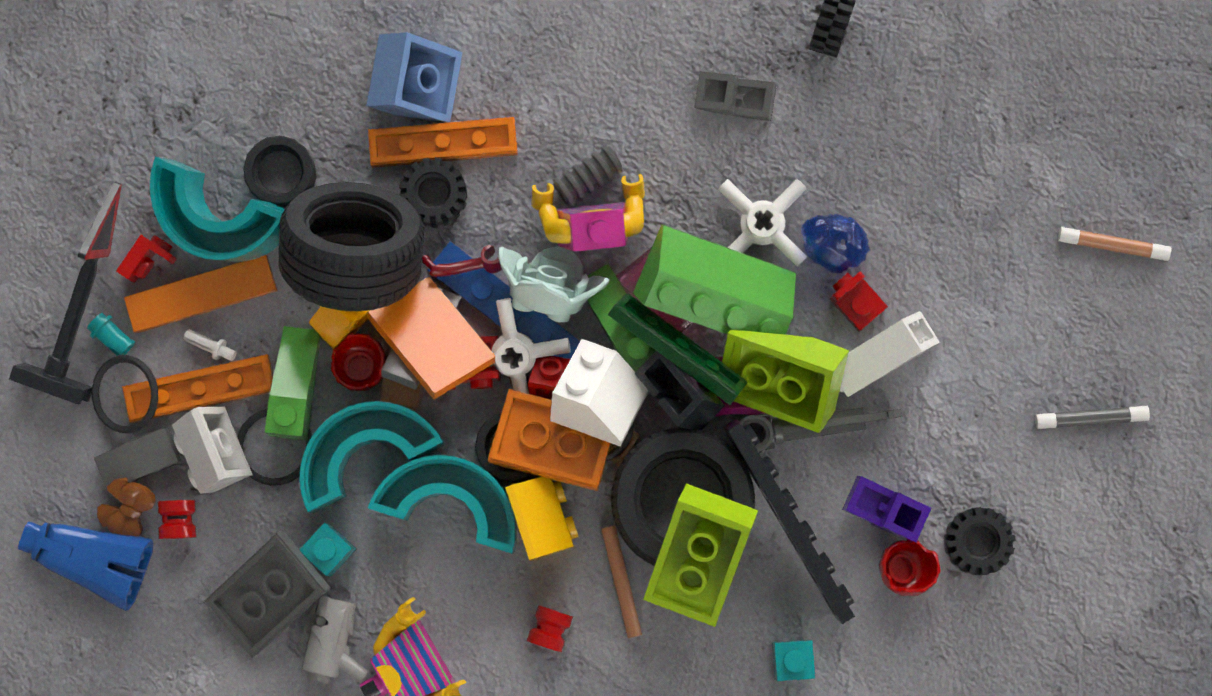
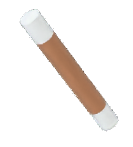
[1058,227,1171,261]

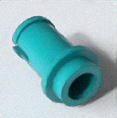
[87,313,136,356]

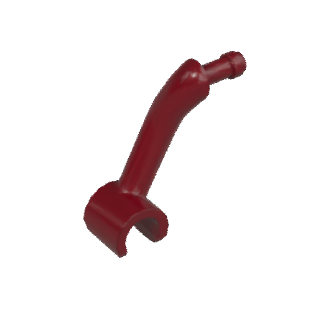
[422,245,502,277]

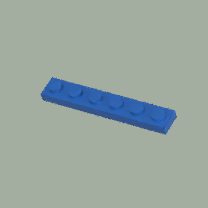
[427,241,580,359]

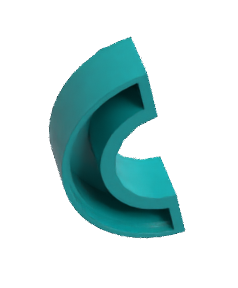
[150,156,284,262]
[300,401,446,514]
[368,455,517,554]

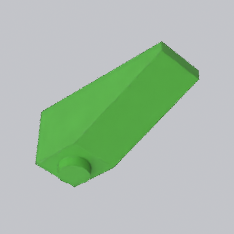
[587,264,656,372]
[265,326,321,441]

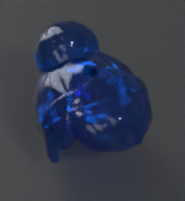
[801,214,870,274]

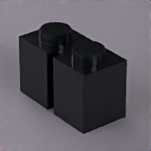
[635,351,725,430]

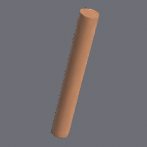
[601,525,642,638]

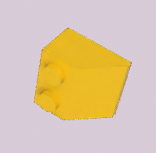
[505,477,579,561]

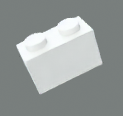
[550,339,648,447]
[172,406,252,494]

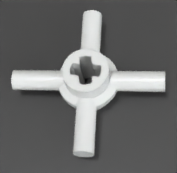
[718,179,808,267]
[490,298,571,394]

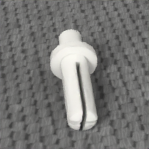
[183,329,237,361]

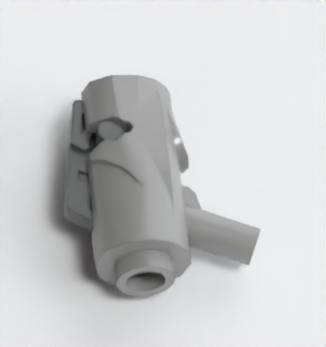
[298,596,369,684]

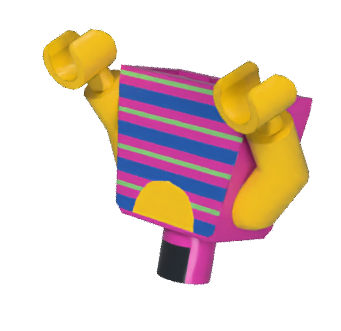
[531,174,645,251]
[359,597,466,696]

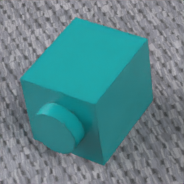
[299,523,357,576]
[772,639,815,681]

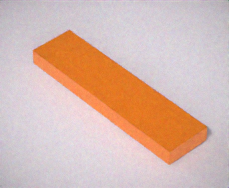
[368,117,518,168]
[124,255,278,334]
[122,354,273,423]

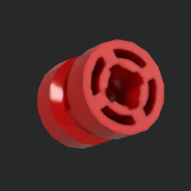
[158,500,197,539]
[526,605,573,652]

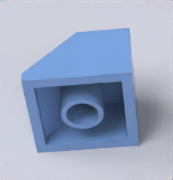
[366,32,463,123]

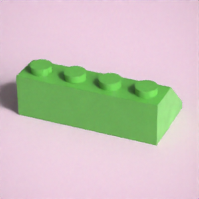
[633,224,796,335]

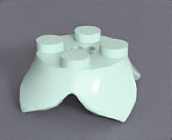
[498,246,610,322]

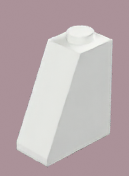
[840,311,940,397]

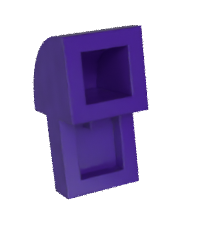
[842,476,932,542]

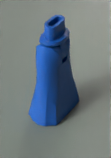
[18,522,154,611]

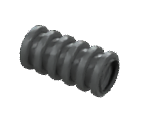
[553,145,623,207]

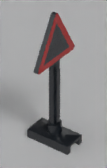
[9,182,122,405]

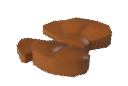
[97,477,156,537]

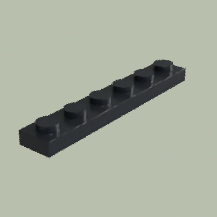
[723,419,855,624]

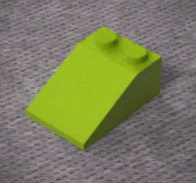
[722,330,849,433]
[643,483,758,627]

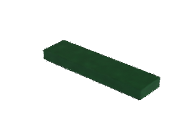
[608,293,748,405]

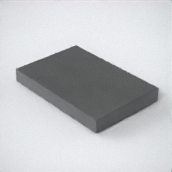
[205,530,331,658]

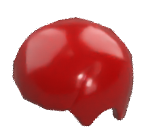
[331,334,387,391]
[878,540,941,596]

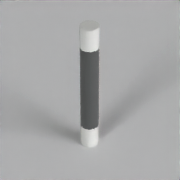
[1035,406,1150,429]

